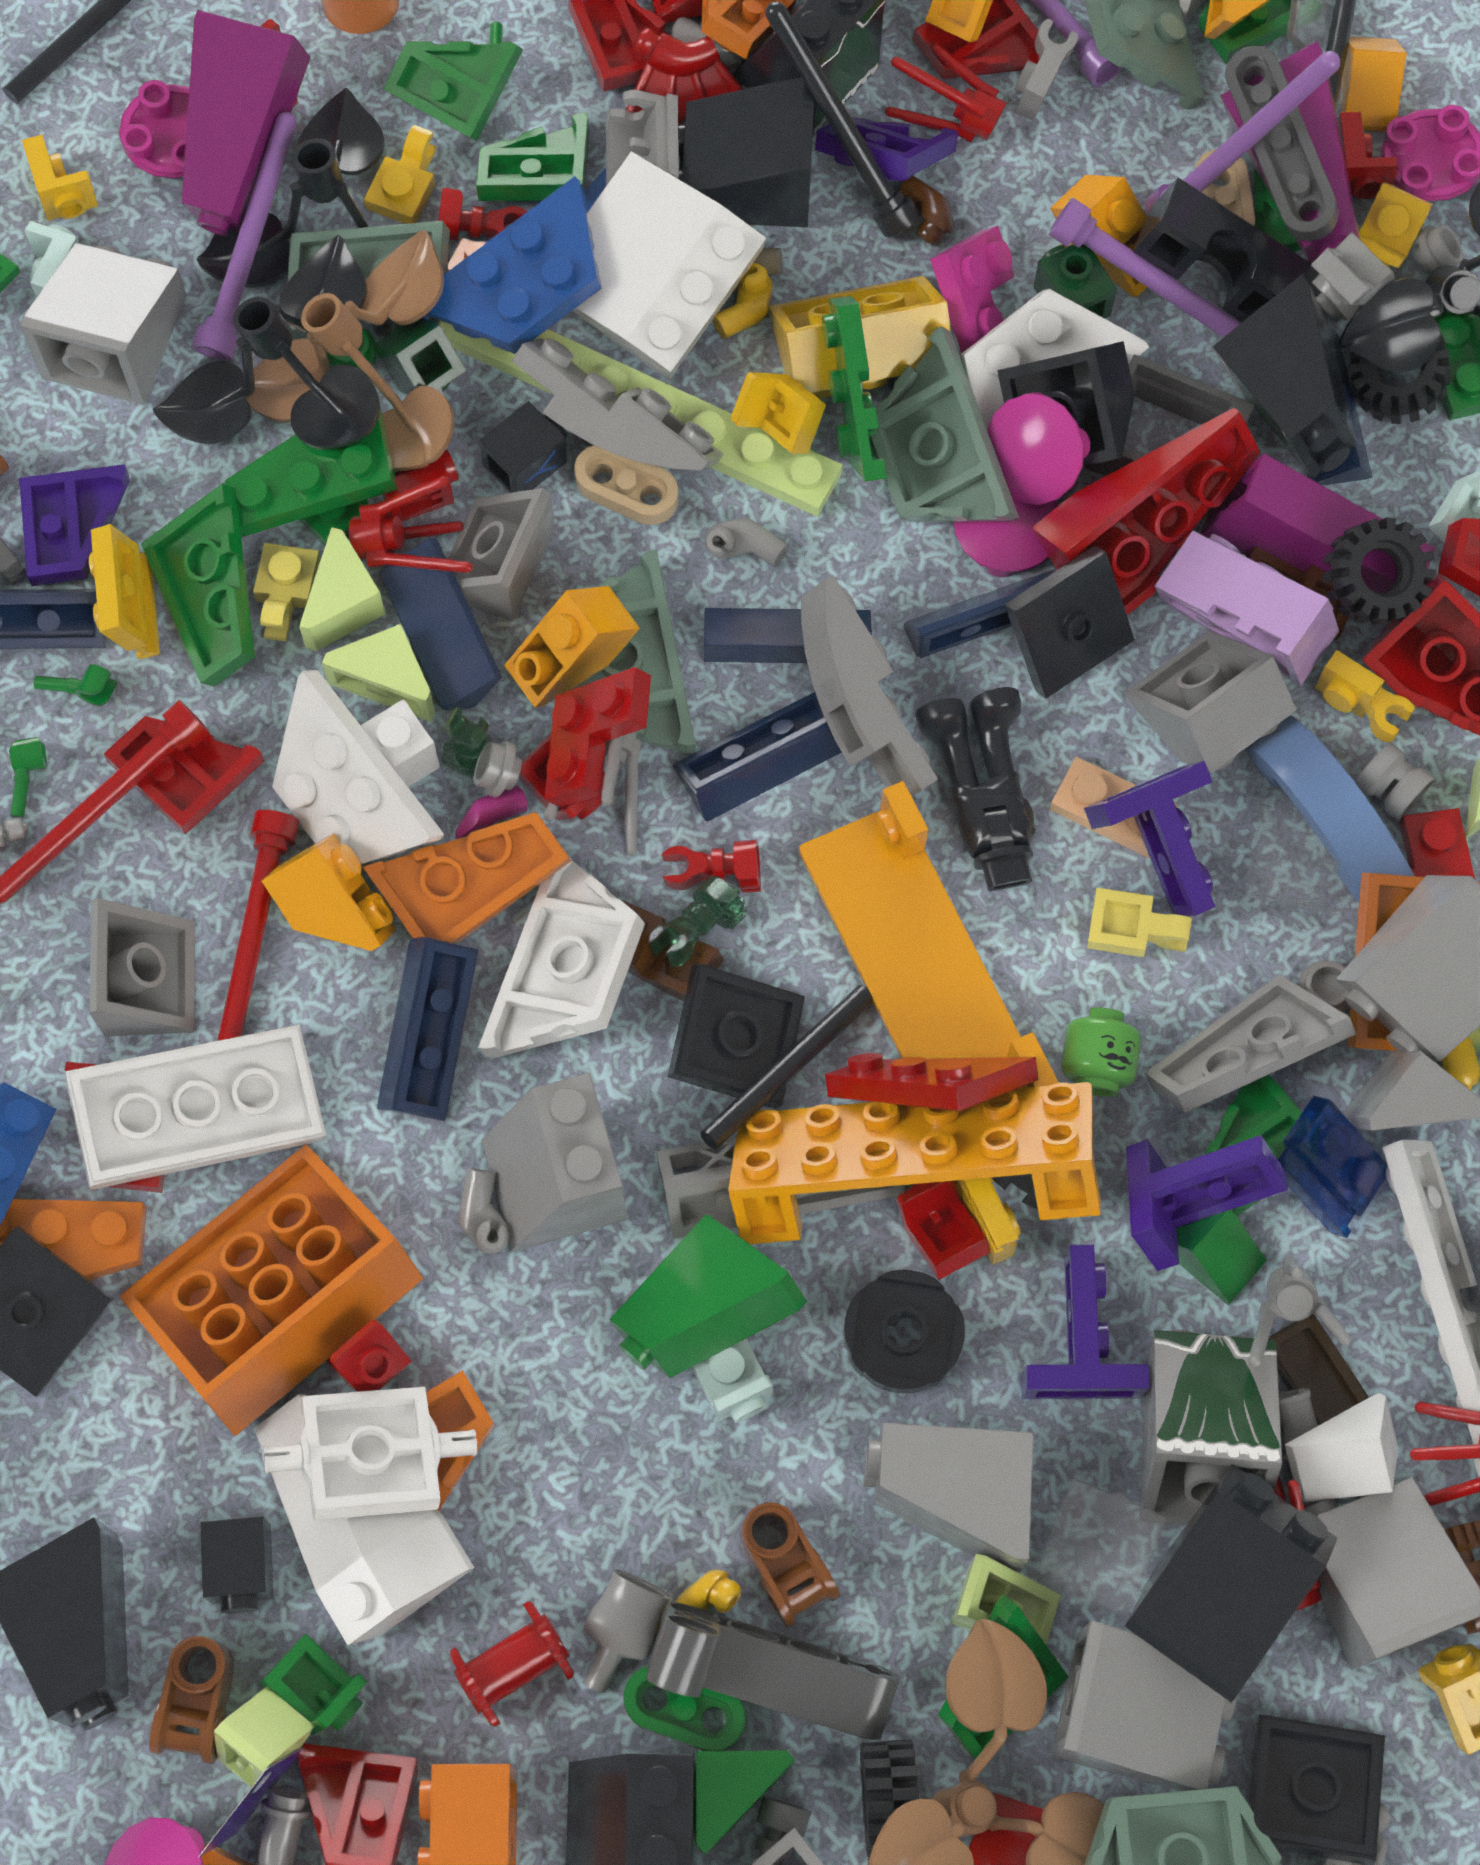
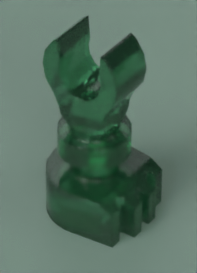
[441,707,492,778]
[649,876,747,967]

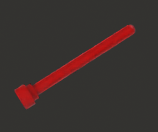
[0,699,210,904]
[217,810,300,1041]

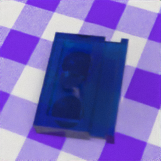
[1277,1095,1388,1238]

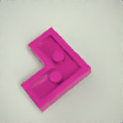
[930,226,1015,354]

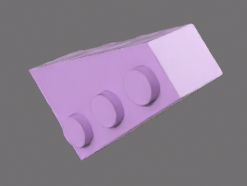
[1155,531,1339,686]

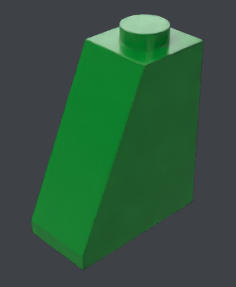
[609,1214,807,1378]

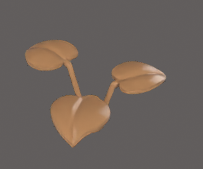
[245,229,454,471]
[868,1619,1104,1865]

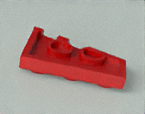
[825,1053,1039,1111]

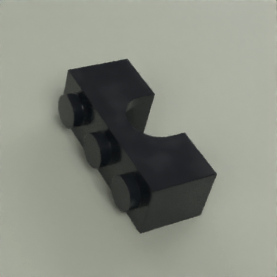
[1133,177,1312,322]

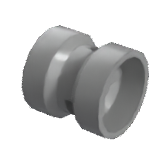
[1355,742,1435,821]

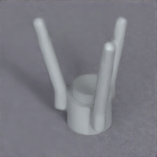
[544,731,642,856]
[1249,1256,1351,1367]

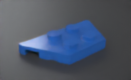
[422,176,602,354]

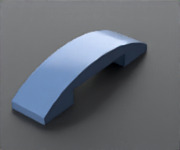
[1245,715,1414,903]

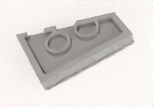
[1145,974,1356,1113]

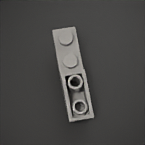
[1311,232,1394,321]
[512,338,724,470]
[801,575,938,796]

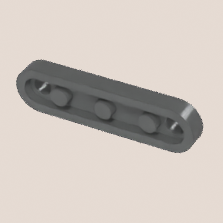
[1225,46,1339,241]

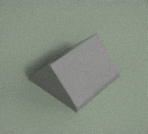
[448,488,555,622]
[90,898,195,1037]
[1341,1051,1480,1131]

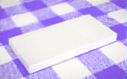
[65,1025,326,1190]

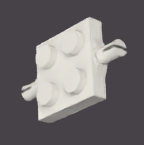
[262,1387,477,1521]

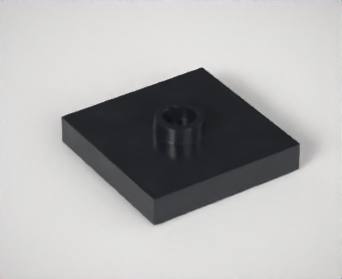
[1005,546,1135,698]
[667,963,805,1109]
[0,1226,114,1397]
[1249,1714,1385,1865]

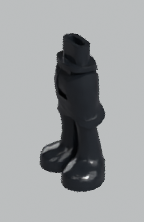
[915,687,1036,891]

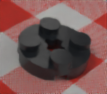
[843,1270,965,1394]

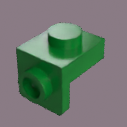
[258,1634,368,1736]

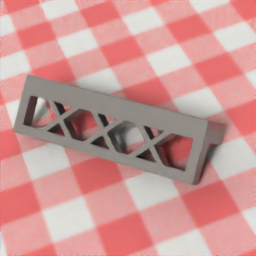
[656,1136,905,1239]

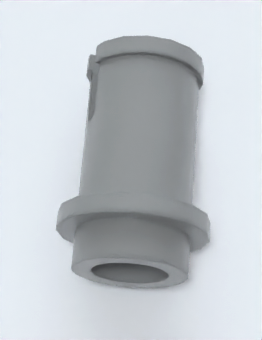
[1279,1388,1318,1460]
[254,1787,311,1865]

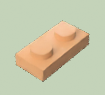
[1049,756,1178,858]

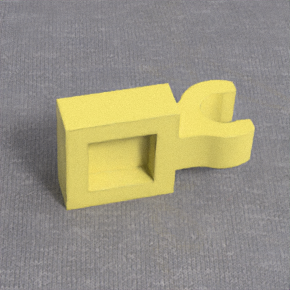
[253,543,321,642]
[1087,887,1192,957]

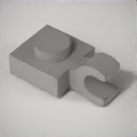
[1014,19,1078,121]

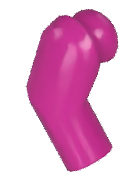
[455,786,528,839]

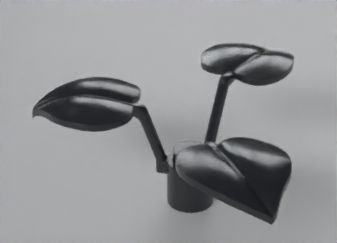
[197,88,450,288]
[1339,182,1480,372]
[153,235,380,450]

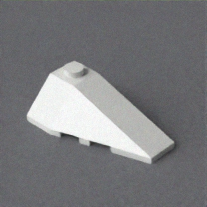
[254,1394,474,1645]

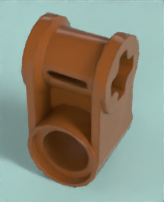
[741,1502,841,1628]
[149,1636,234,1764]

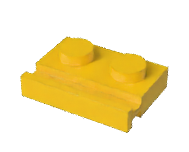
[89,524,160,659]
[954,1178,1021,1265]

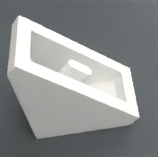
[1285,1393,1398,1502]

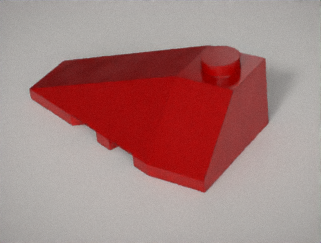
[1032,408,1260,615]
[1361,573,1480,736]

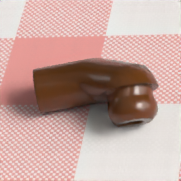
[899,175,954,246]

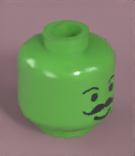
[1061,1007,1141,1097]

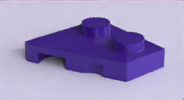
[19,464,130,586]

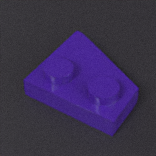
[815,117,958,181]

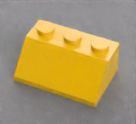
[769,276,951,399]

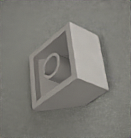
[1124,631,1297,774]

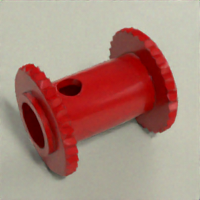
[449,1601,574,1727]

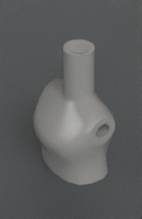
[583,1569,672,1693]

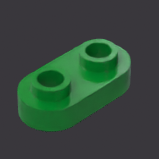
[623,1666,745,1751]

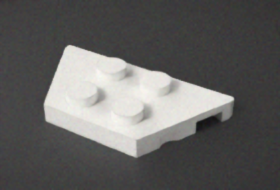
[960,289,1149,428]
[272,670,444,866]
[478,854,645,1058]

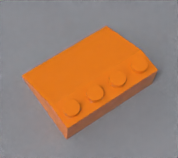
[119,1144,424,1436]

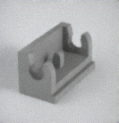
[606,90,679,186]

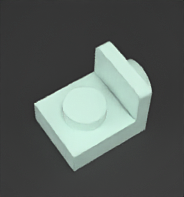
[25,221,80,298]
[692,1338,773,1423]

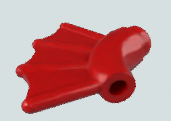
[626,28,744,123]

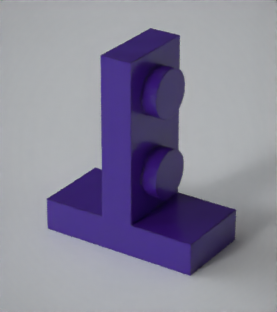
[1084,761,1216,917]
[1126,1135,1288,1272]
[1021,1245,1150,1399]

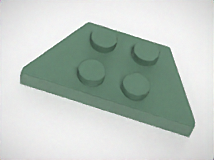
[1085,0,1204,110]
[871,326,1019,522]
[569,550,696,754]
[1085,1786,1283,1865]

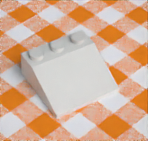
[572,151,766,381]

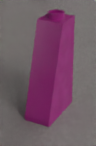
[182,10,311,236]
[1220,41,1360,270]
[1200,454,1435,593]

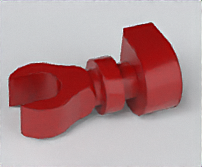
[438,188,527,241]
[662,839,762,893]

